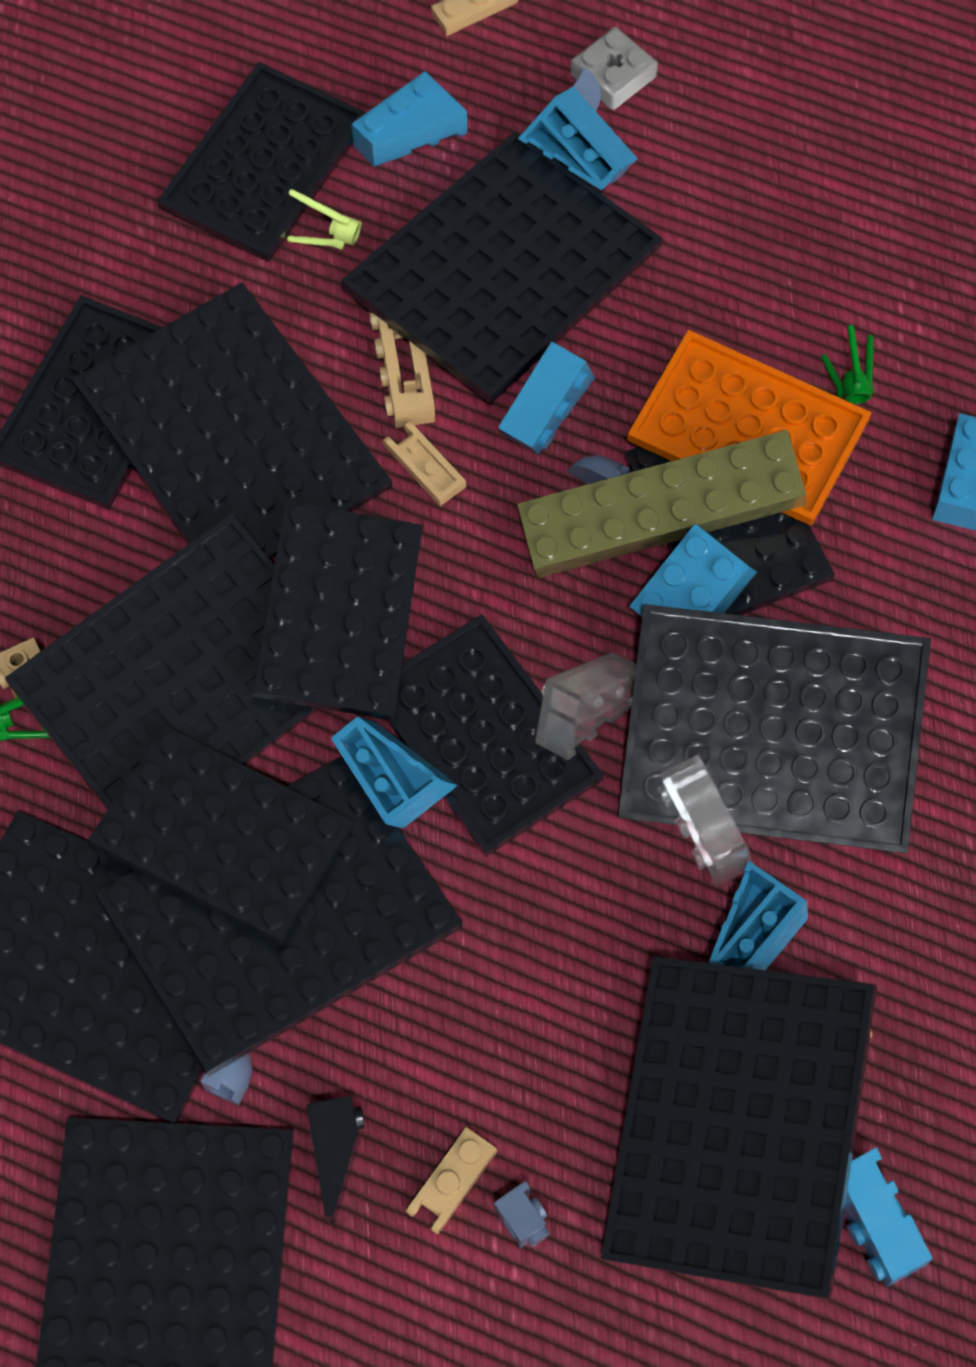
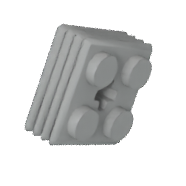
[571,27,658,110]

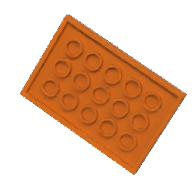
[627,330,872,526]

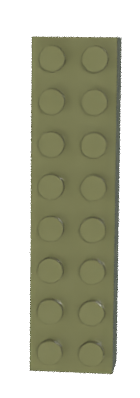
[517,430,806,578]

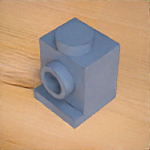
[494,1181,550,1248]

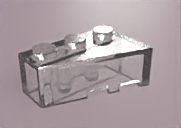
[535,652,637,760]
[658,754,753,888]

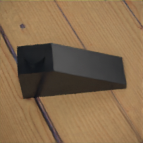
[306,1096,365,1224]

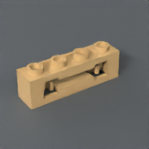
[370,311,435,428]

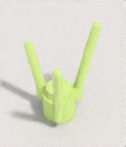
[287,189,362,250]

